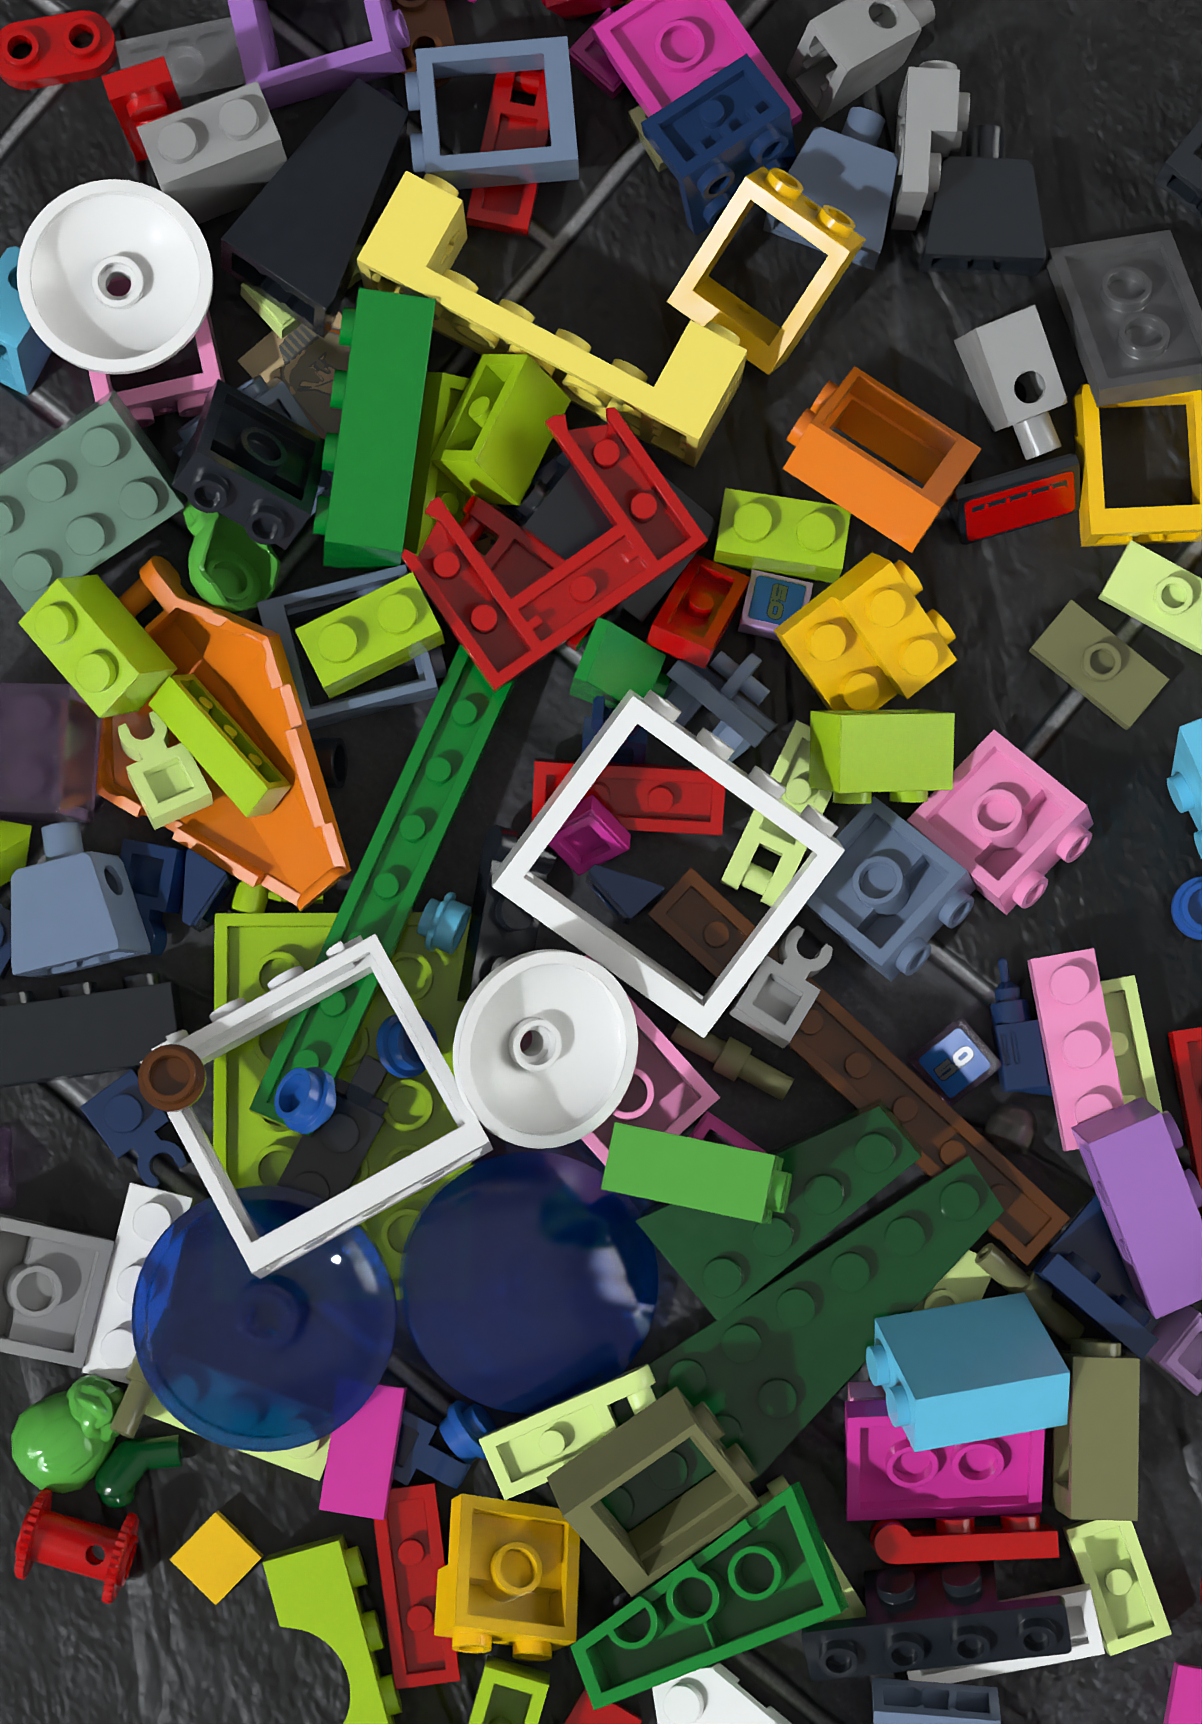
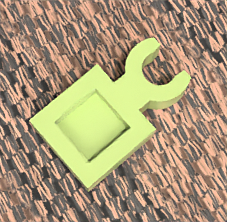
[118,711,213,830]

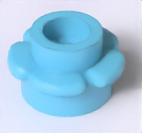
[417,892,471,954]

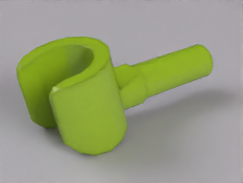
[231,881,323,913]

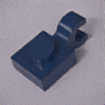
[393,1407,473,1489]

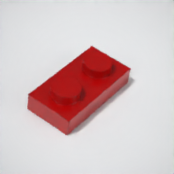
[646,554,751,669]

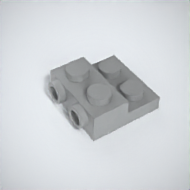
[891,60,970,231]
[0,1214,114,1368]

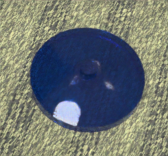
[399,1151,658,1414]
[132,1185,397,1452]

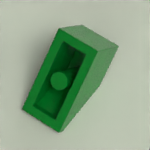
[569,617,671,709]

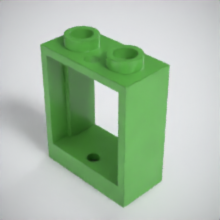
[601,1122,792,1224]

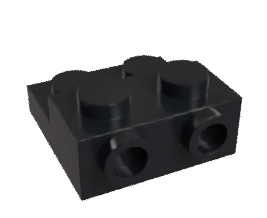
[172,379,325,550]

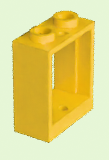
[667,166,866,375]
[1072,384,1202,547]

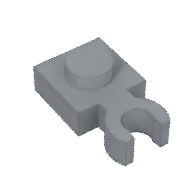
[729,926,833,1049]

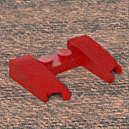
[401,407,708,693]

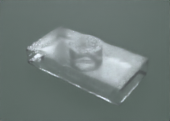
[115,17,246,97]

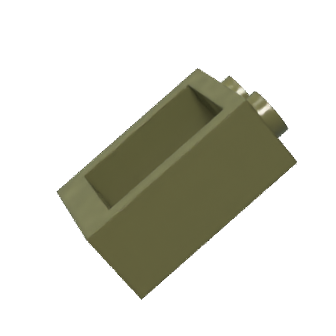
[1050,1338,1140,1521]
[546,1386,762,1597]

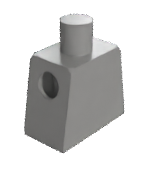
[786,0,935,122]
[954,305,1067,460]

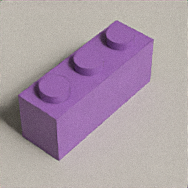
[1071,1097,1202,1319]

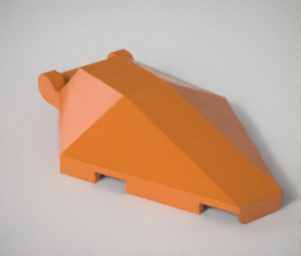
[94,555,351,911]

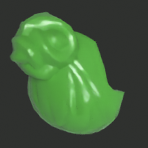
[183,499,280,613]
[11,1374,124,1494]

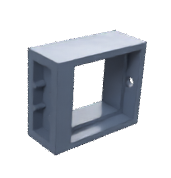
[405,36,579,190]
[257,564,447,730]

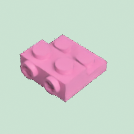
[907,730,1094,915]

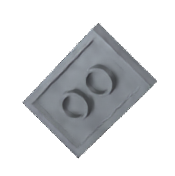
[1047,230,1202,407]

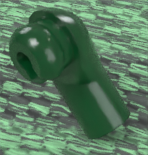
[95,1434,183,1509]

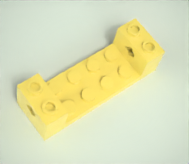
[357,171,747,468]

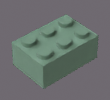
[0,390,188,613]

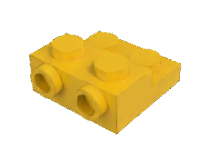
[773,552,957,710]
[434,1494,580,1661]

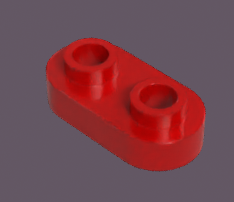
[0,10,118,90]

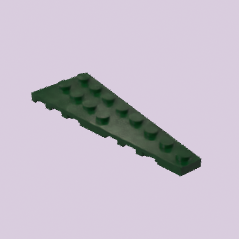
[600,1155,1005,1598]

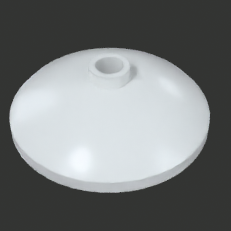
[17,179,213,374]
[453,949,638,1149]

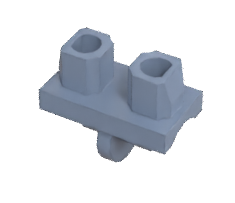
[663,651,777,762]

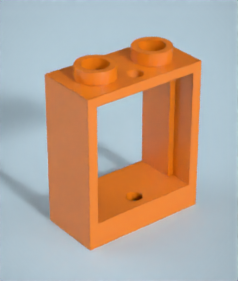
[783,366,981,553]

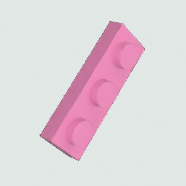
[1027,948,1124,1151]

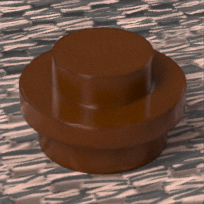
[138,1044,206,1112]

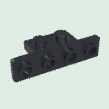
[802,1560,1072,1681]

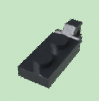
[266,1055,389,1219]

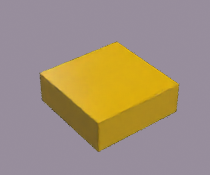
[170,1510,264,1605]

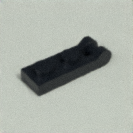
[457,825,557,1003]

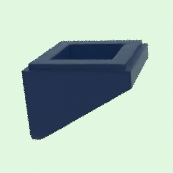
[182,848,235,933]
[585,864,665,925]

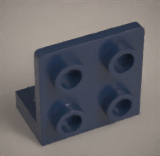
[641,53,796,235]
[1031,1193,1164,1360]

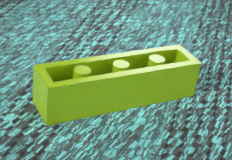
[148,674,292,817]

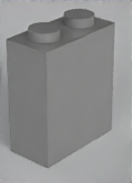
[136,81,287,225]

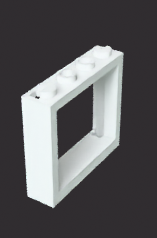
[492,689,845,1038]
[140,934,493,1279]

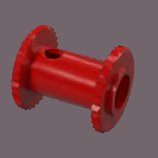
[14,1488,139,1604]

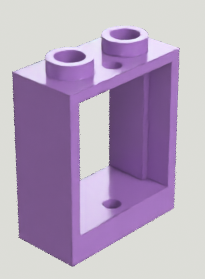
[228,0,410,110]

